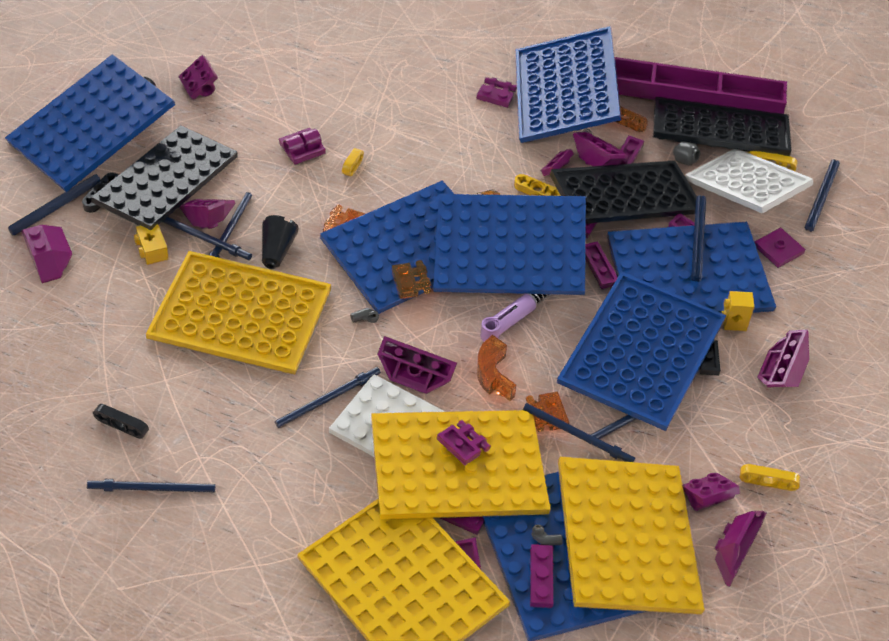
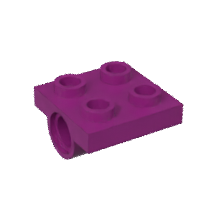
[178,54,218,100]
[279,127,326,165]
[683,473,740,511]

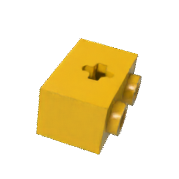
[134,224,169,265]
[721,291,754,331]

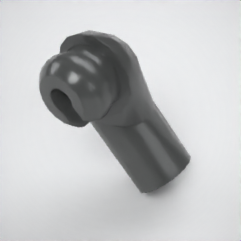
[350,308,379,323]
[531,525,562,546]

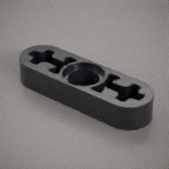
[82,172,118,213]
[93,404,149,439]

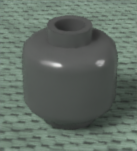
[673,141,700,165]

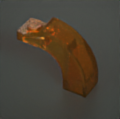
[476,335,517,401]

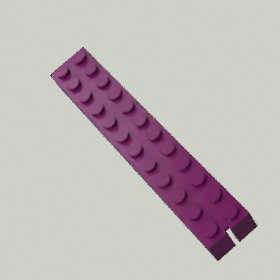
[615,57,787,114]

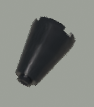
[262,215,299,269]

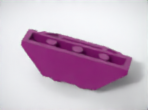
[573,132,629,166]
[179,199,236,229]
[21,225,73,284]
[757,329,810,387]
[377,336,457,394]
[714,511,767,587]

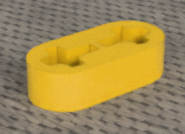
[342,148,364,177]

